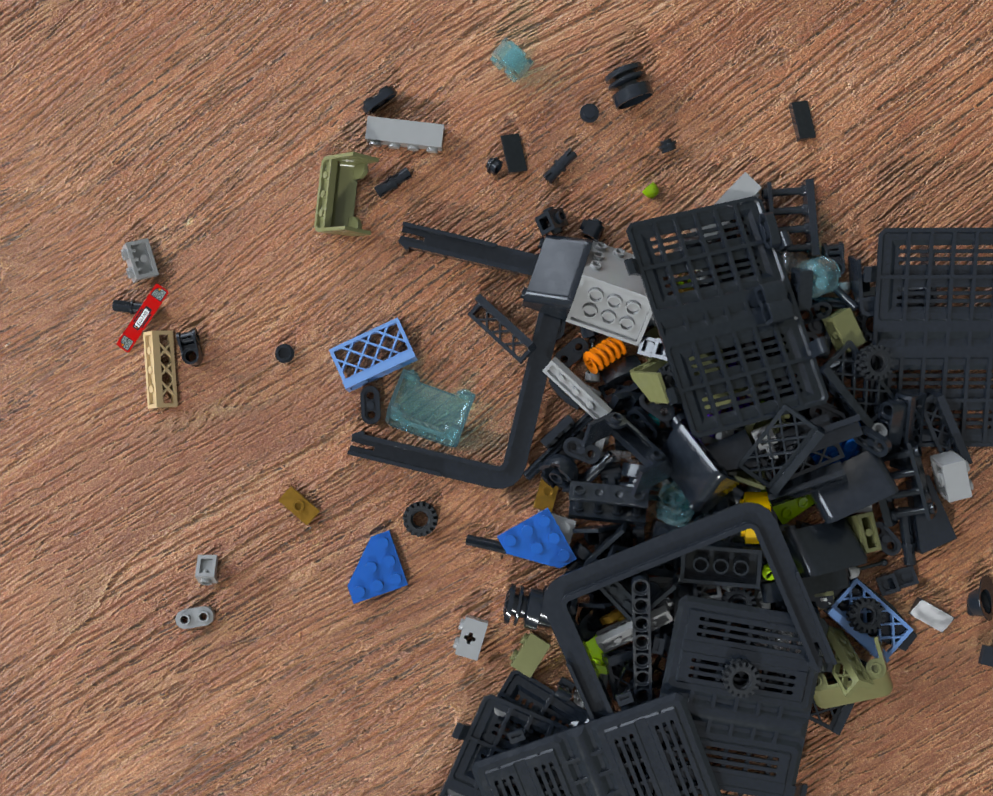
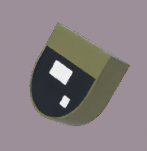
[815,591,834,610]

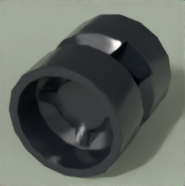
[565,541,592,570]

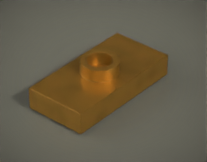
[533,478,559,513]
[278,486,320,526]
[599,608,626,625]

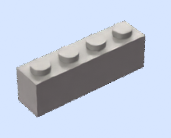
[365,116,445,153]
[690,172,762,244]

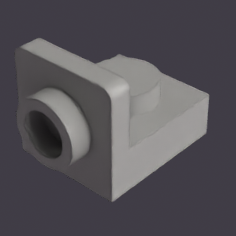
[195,555,218,585]

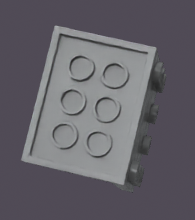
[566,241,652,347]

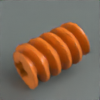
[583,336,627,374]

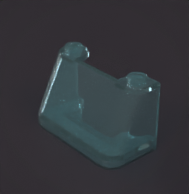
[385,369,476,447]

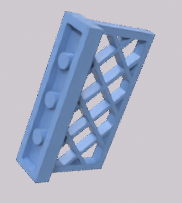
[329,317,418,392]
[823,578,914,663]

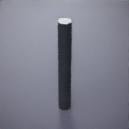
[814,267,859,311]

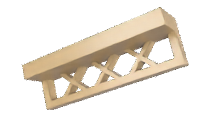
[143,331,178,409]

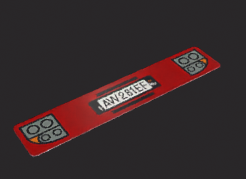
[116,284,169,352]

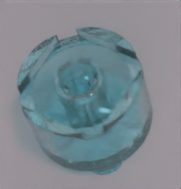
[490,37,534,83]
[797,256,841,298]
[656,481,694,527]

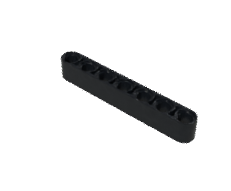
[631,571,652,704]

